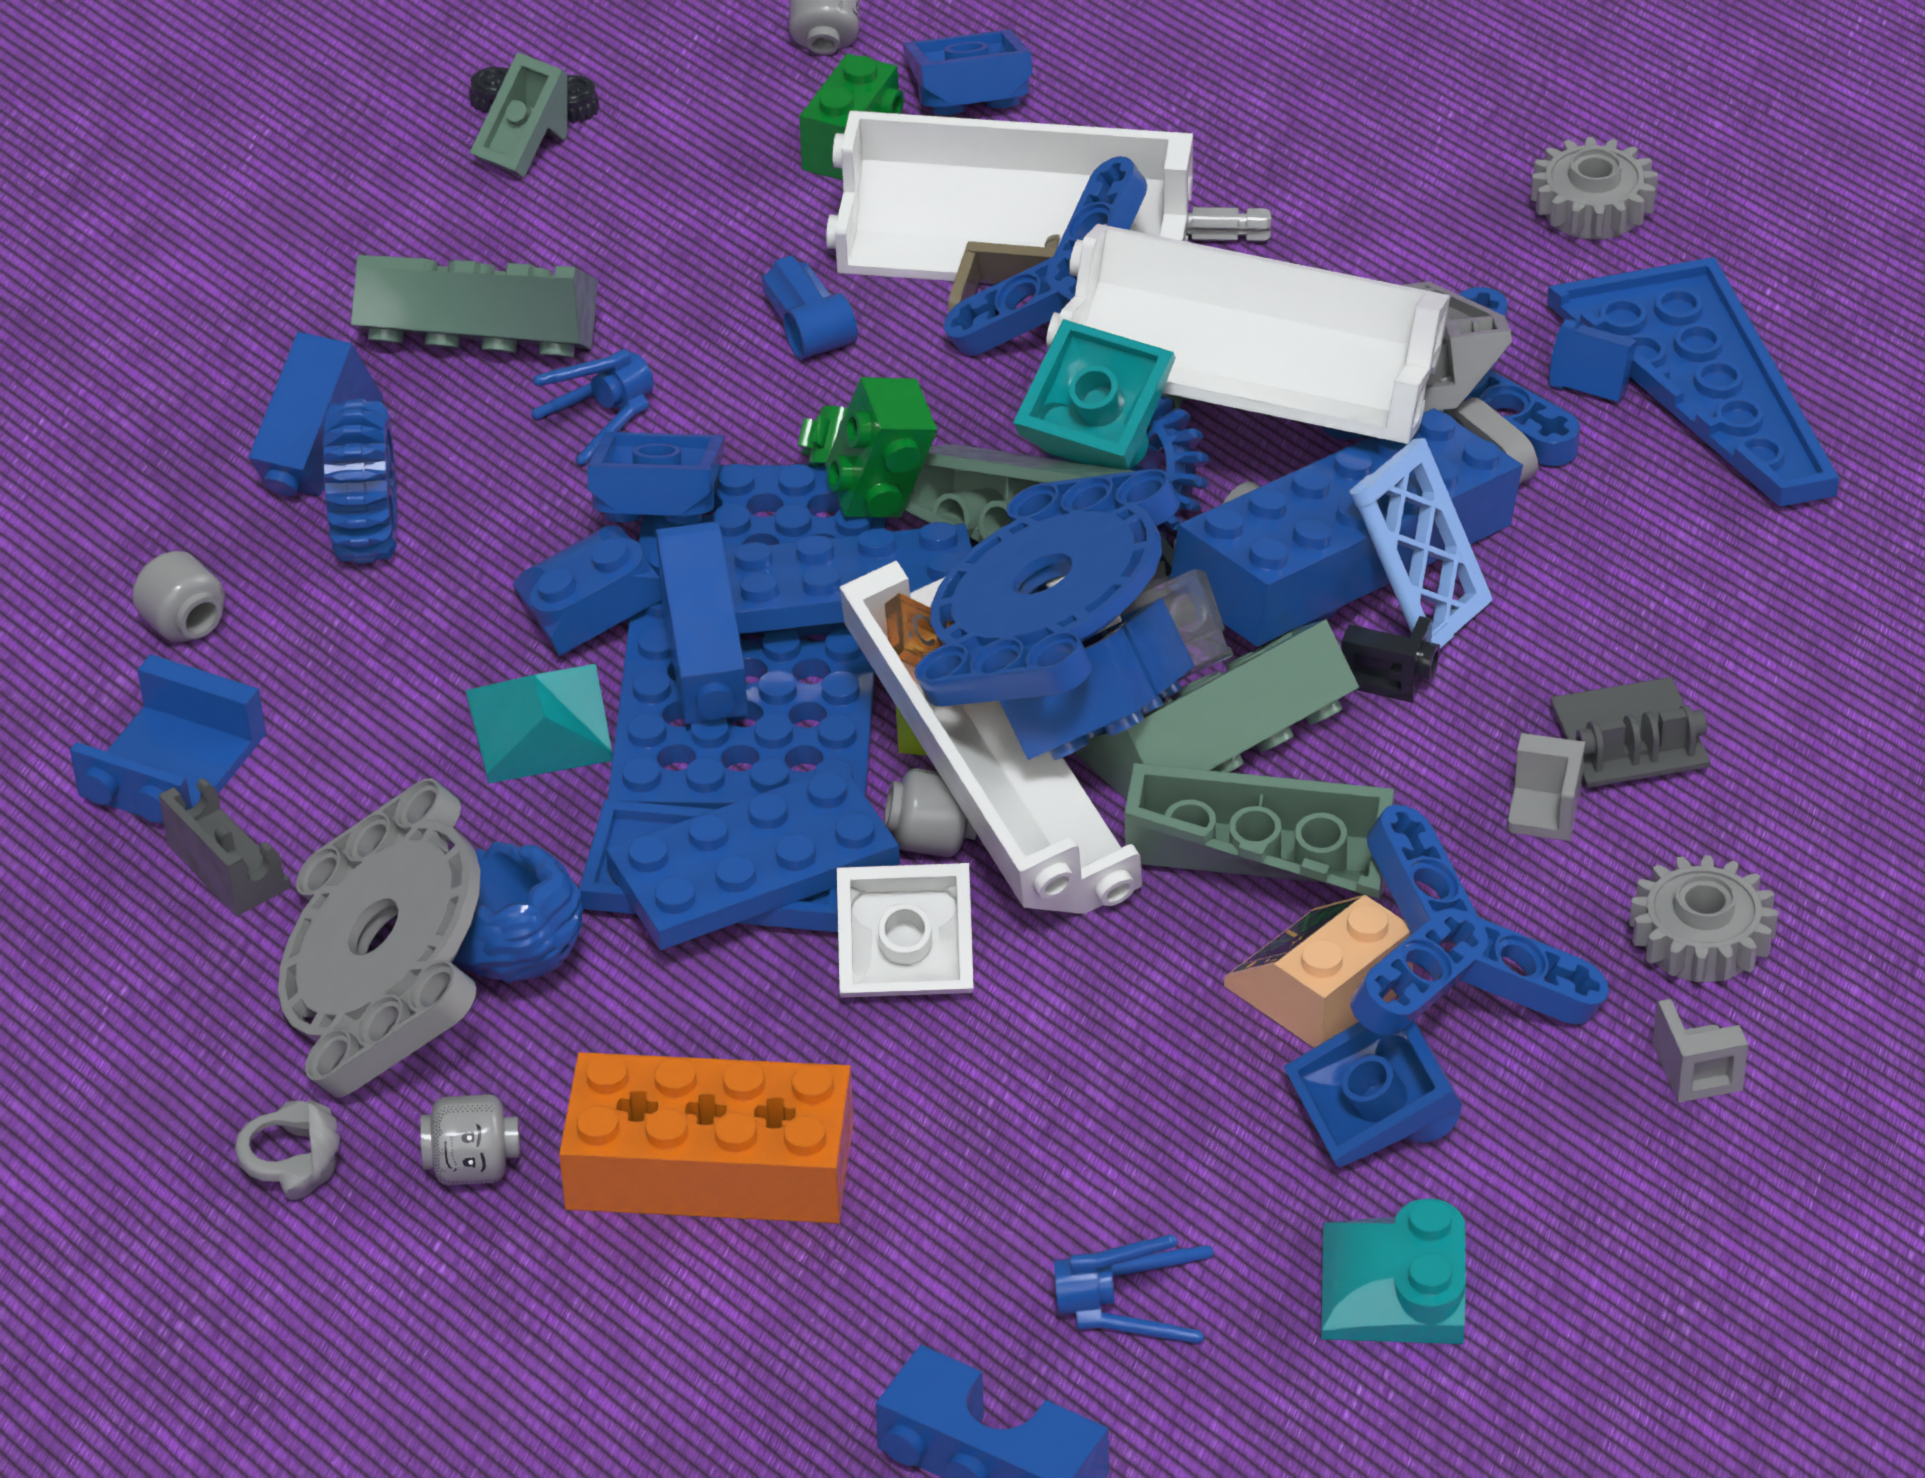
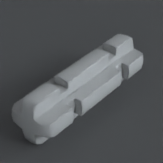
[1186,207,1271,242]

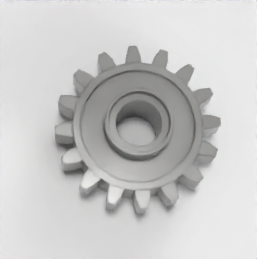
[1531,137,1658,240]
[1629,855,1778,982]

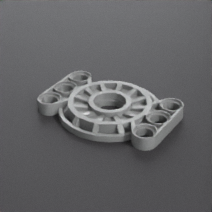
[278,778,481,1097]

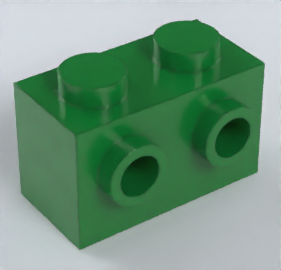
[799,53,904,180]
[825,377,938,518]

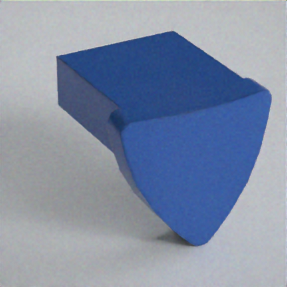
[1549,319,1637,402]

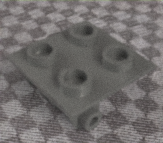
[1550,677,1711,788]

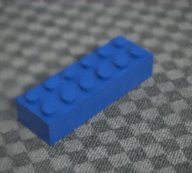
[1169,408,1523,647]

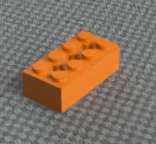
[559,1052,854,1224]

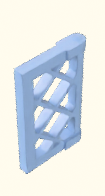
[1350,438,1493,648]

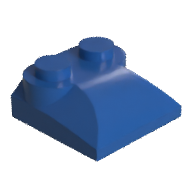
[903,29,1033,115]
[587,432,725,524]
[512,525,662,656]
[1283,999,1462,1168]

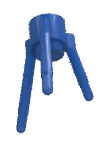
[531,348,654,466]
[1054,1234,1214,1344]

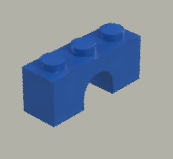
[876,1344,1109,1478]

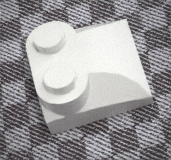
[837,863,974,998]

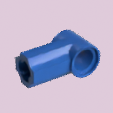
[762,255,858,360]

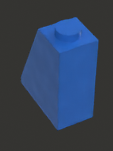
[248,331,383,496]
[656,521,748,724]

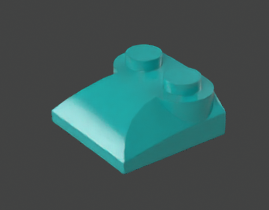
[1013,319,1176,470]
[1321,1198,1466,1344]

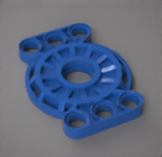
[914,469,1180,707]

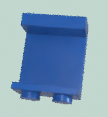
[70,654,266,824]

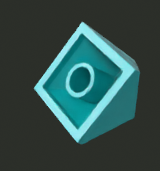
[466,664,613,784]

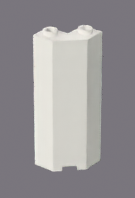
[826,111,1193,284]
[1046,224,1450,444]
[839,560,1142,914]

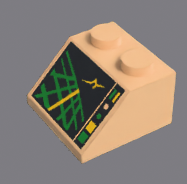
[1224,895,1413,1048]

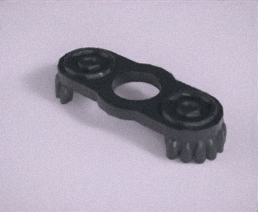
[469,67,600,122]

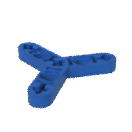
[944,156,1148,356]
[1322,287,1580,466]
[1350,804,1609,1035]

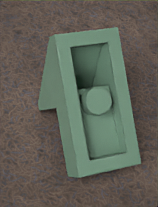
[470,52,567,178]

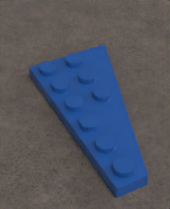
[1547,257,1839,507]

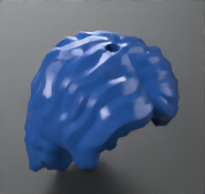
[452,841,583,984]

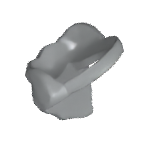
[235,1099,340,1200]

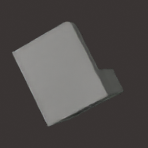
[1507,733,1585,841]
[1652,999,1748,1103]

